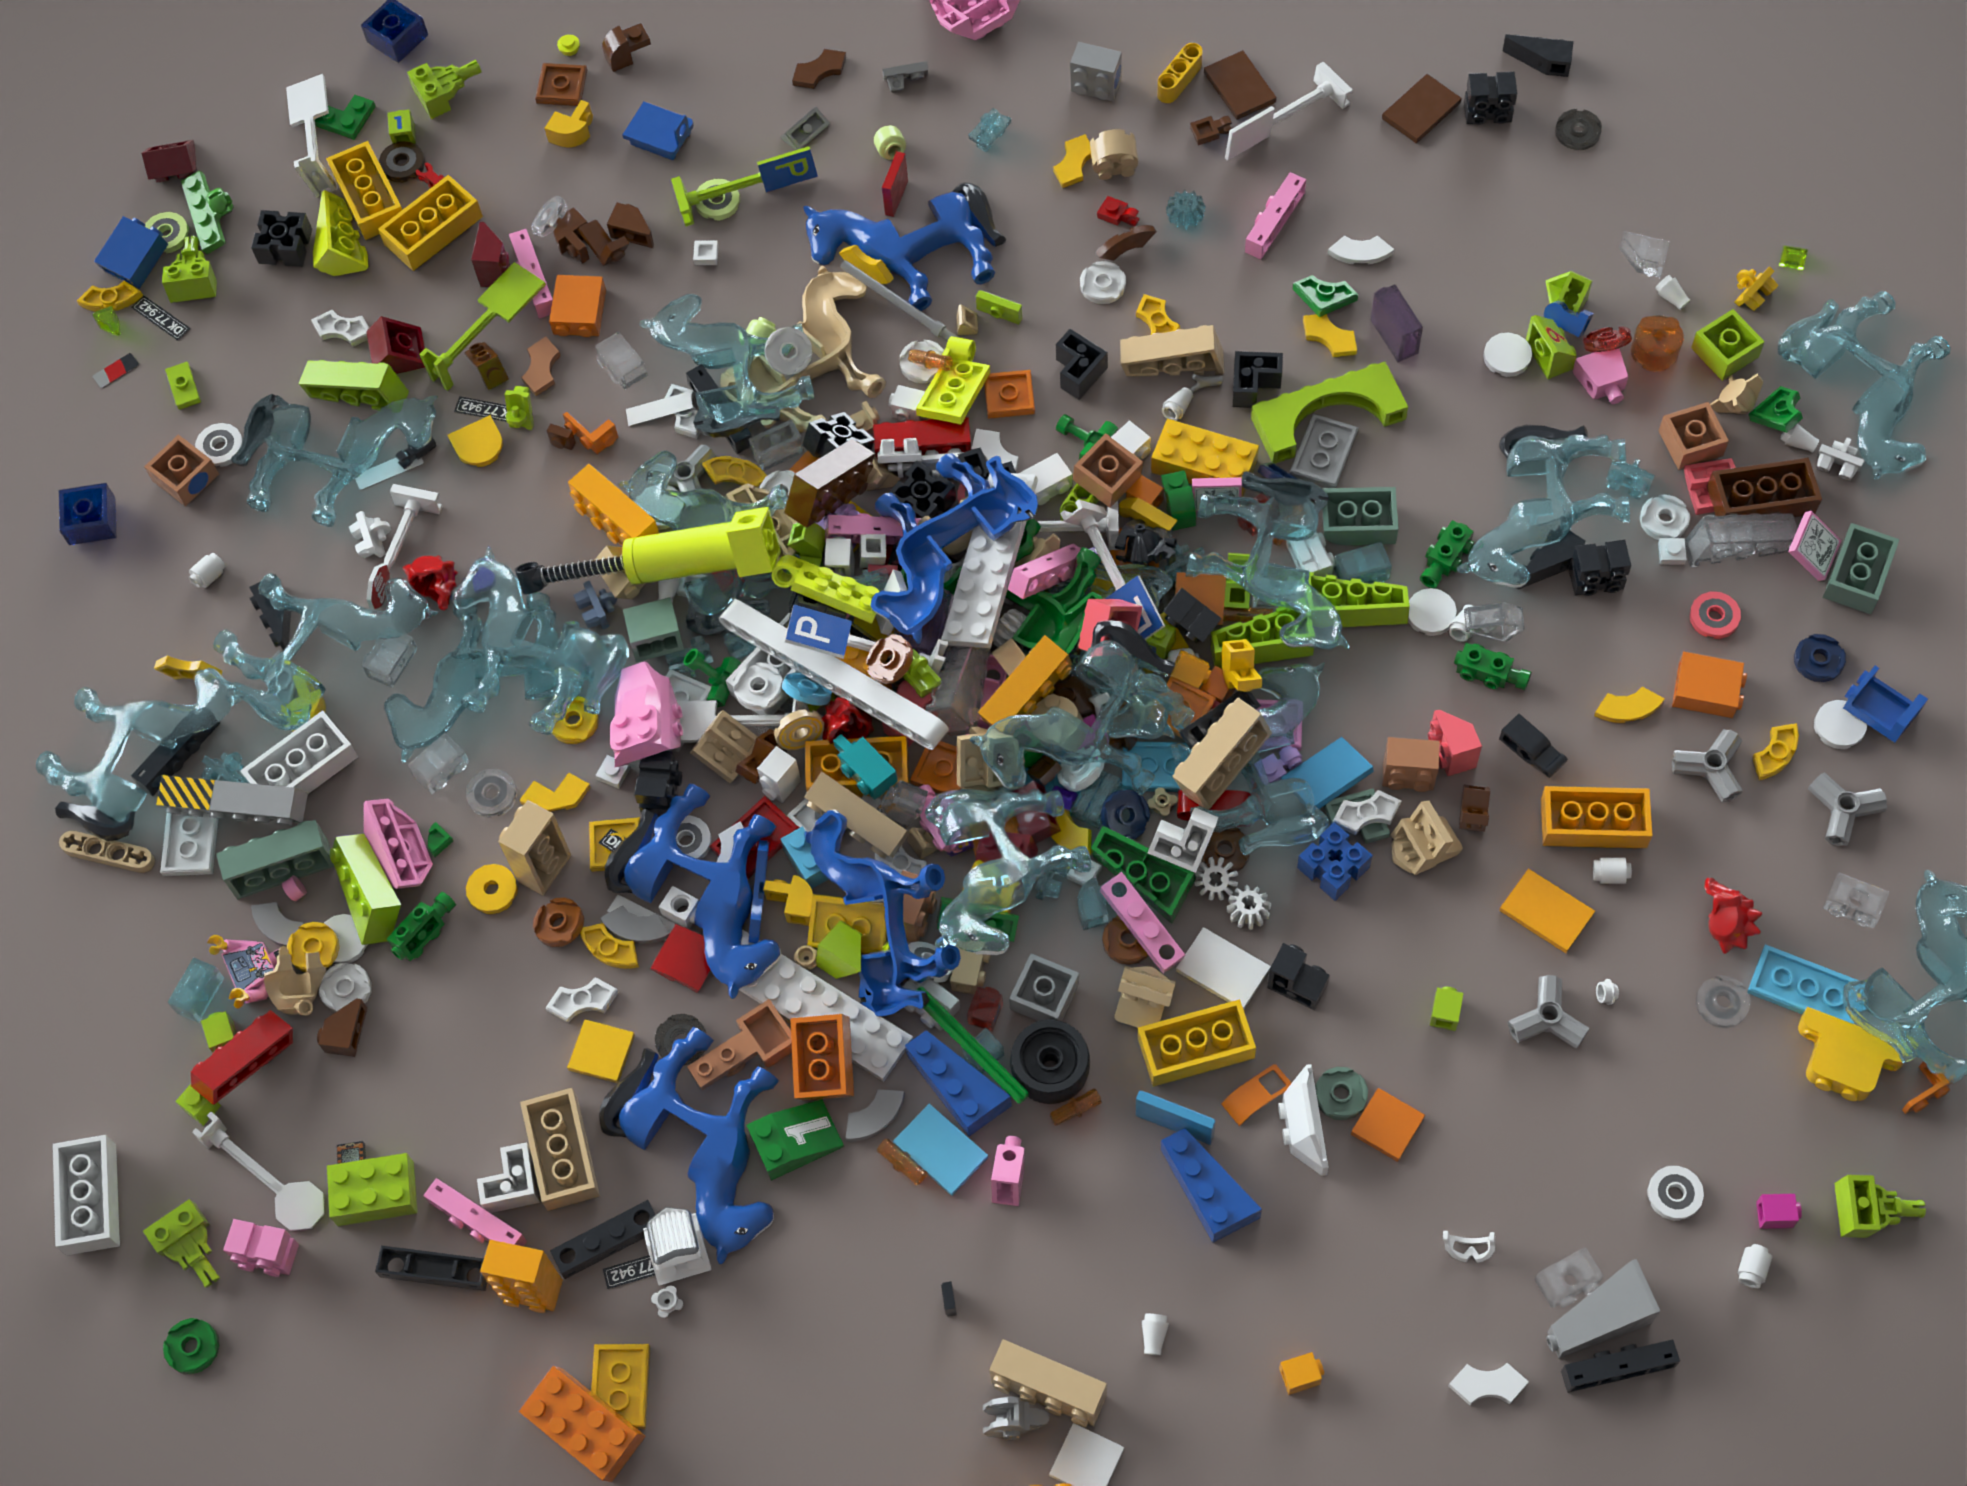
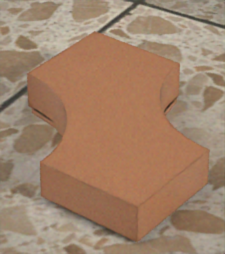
[521,336,561,396]

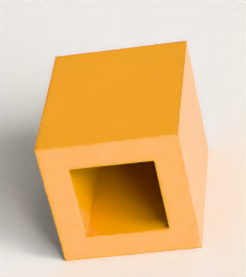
[1171,650,1211,689]
[1279,1352,1324,1395]

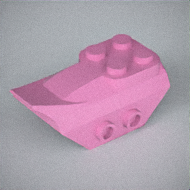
[610,661,683,767]

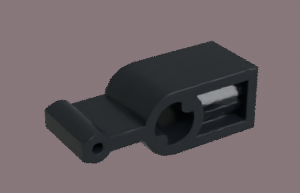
[1499,714,1568,778]

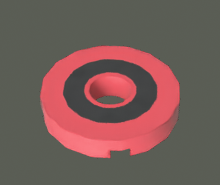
[1689,591,1741,639]

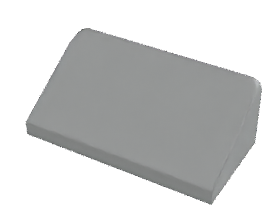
[781,106,831,150]

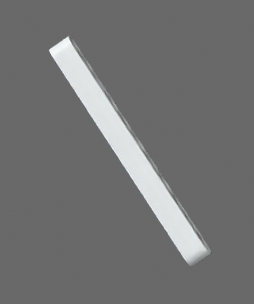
[719,599,949,750]

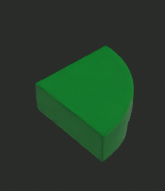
[428,822,454,858]

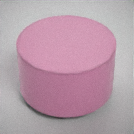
[282,875,307,902]

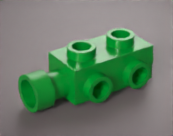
[1420,520,1475,589]
[1454,643,1532,691]
[387,892,456,961]

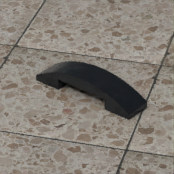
[1178,690,1261,750]

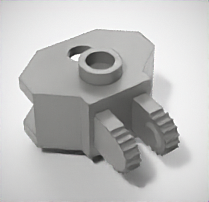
[983,1396,1050,1440]

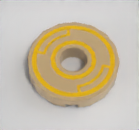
[774,709,824,750]

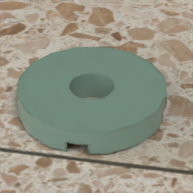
[1315,1067,1368,1120]

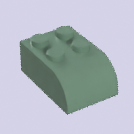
[1322,487,1399,545]
[1822,523,1900,614]

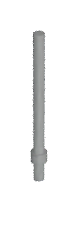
[840,260,959,341]

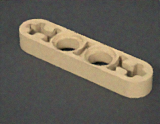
[59,831,155,873]

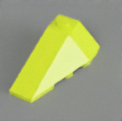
[313,190,368,276]

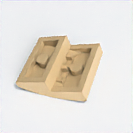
[690,710,758,783]

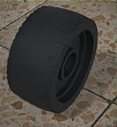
[1010,1019,1090,1104]

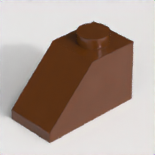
[607,202,654,248]
[317,998,367,1057]

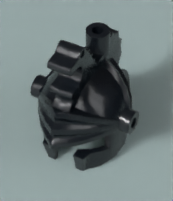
[1115,519,1177,568]

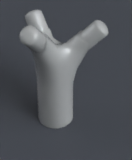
[1190,374,1223,393]

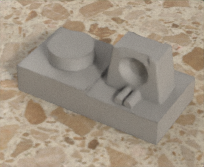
[882,61,928,92]

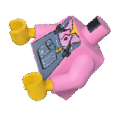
[207,935,279,1009]

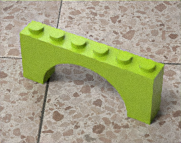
[1251,362,1408,464]

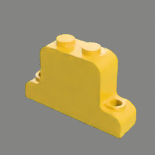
[1798,1007,1912,1101]

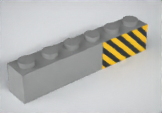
[156,775,308,826]

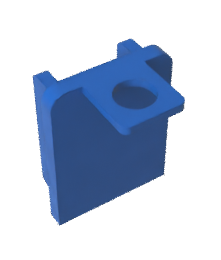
[622,101,694,160]

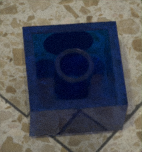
[361,0,428,63]
[59,483,117,545]

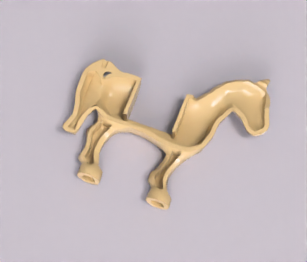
[720,266,886,433]

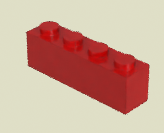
[873,417,971,460]
[191,1010,293,1105]

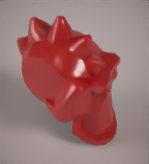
[402,555,458,611]
[822,697,874,744]
[1704,878,1762,954]

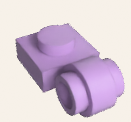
[1252,745,1303,789]

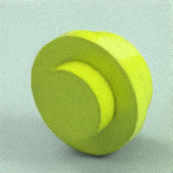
[557,35,580,56]

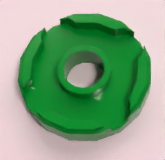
[163,1318,220,1374]

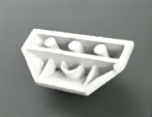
[1278,1064,1329,1176]

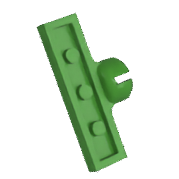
[181,170,234,254]

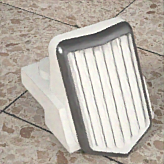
[643,1207,711,1286]

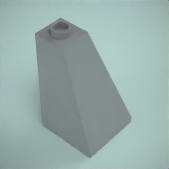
[1546,1259,1660,1358]

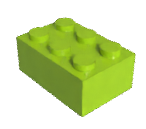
[327,1153,417,1226]

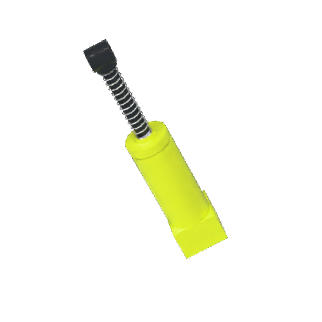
[515,507,781,595]

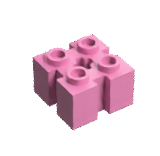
[223,1219,299,1277]

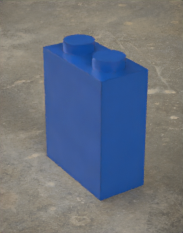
[94,216,168,289]

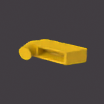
[1119,498,1177,531]

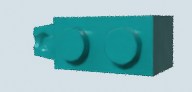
[833,734,898,800]

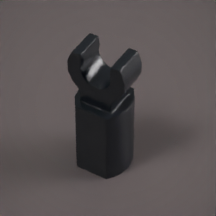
[395,432,437,469]

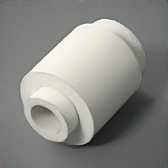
[189,553,226,588]
[1593,858,1632,884]
[1738,1244,1772,1288]

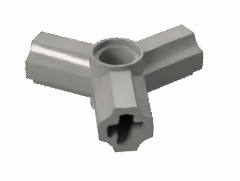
[648,444,717,512]
[1672,729,1743,803]
[1808,772,1887,847]
[1507,975,1590,1049]

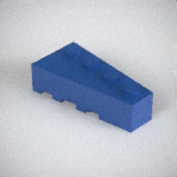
[905,1030,1012,1137]
[1161,1128,1262,1243]

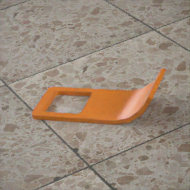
[1221,1064,1292,1126]

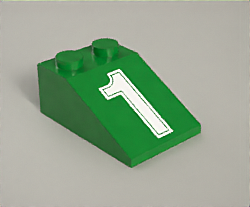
[747,1099,844,1181]

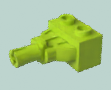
[407,59,482,119]
[162,236,217,303]
[1834,1175,1926,1238]
[143,1199,220,1288]

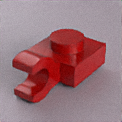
[416,162,445,189]
[1097,196,1140,227]

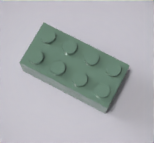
[216,820,334,900]

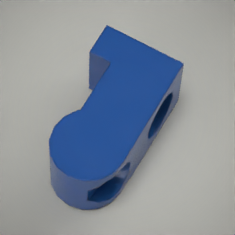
[1544,301,1594,337]

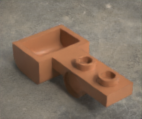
[687,999,792,1091]

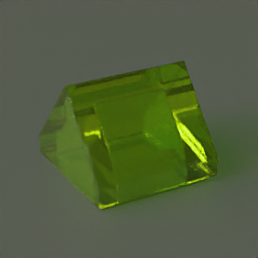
[1779,245,1808,269]
[92,306,120,336]

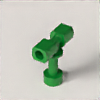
[1056,414,1118,460]
[683,648,741,707]

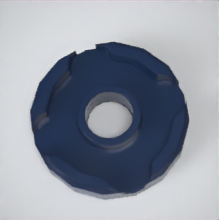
[1794,634,1846,682]
[1101,789,1150,840]

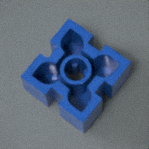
[1297,822,1373,901]

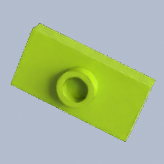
[976,290,1022,325]
[165,362,201,410]

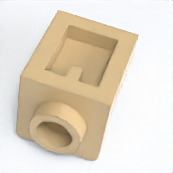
[850,401,880,435]

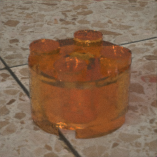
[1631,315,1684,371]

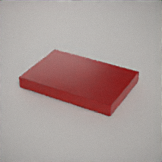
[710,796,800,879]

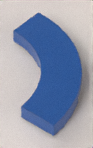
[748,840,769,943]

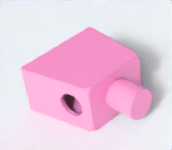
[1572,346,1628,404]
[991,1136,1025,1206]

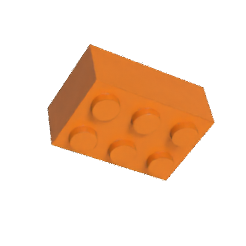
[790,1014,854,1101]

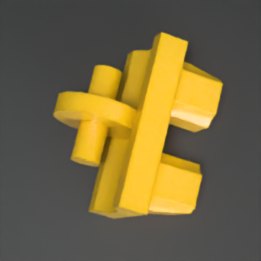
[1734,266,1778,311]

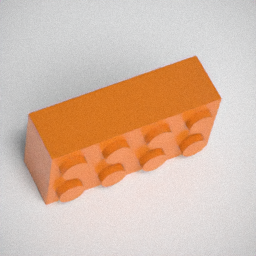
[518,1366,646,1482]

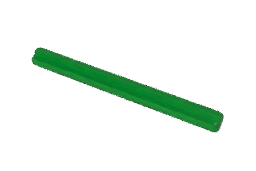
[916,986,1029,1104]

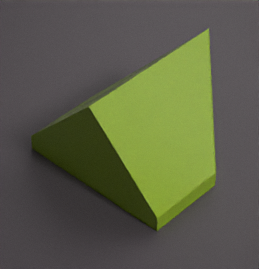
[1545,271,1593,313]
[816,921,863,979]

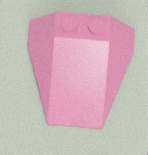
[929,0,1020,40]

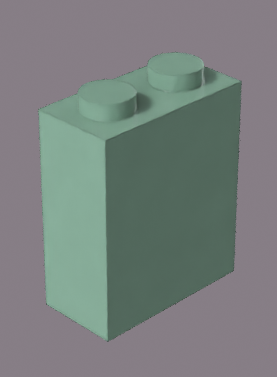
[623,597,684,662]

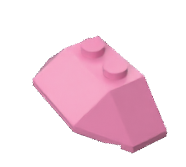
[364,799,433,889]

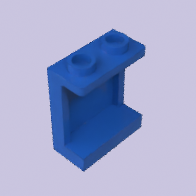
[1843,665,1928,743]

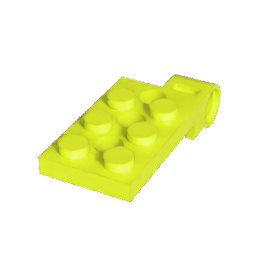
[916,336,990,424]
[772,555,880,623]

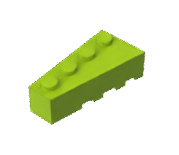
[1210,598,1315,669]
[330,834,401,945]

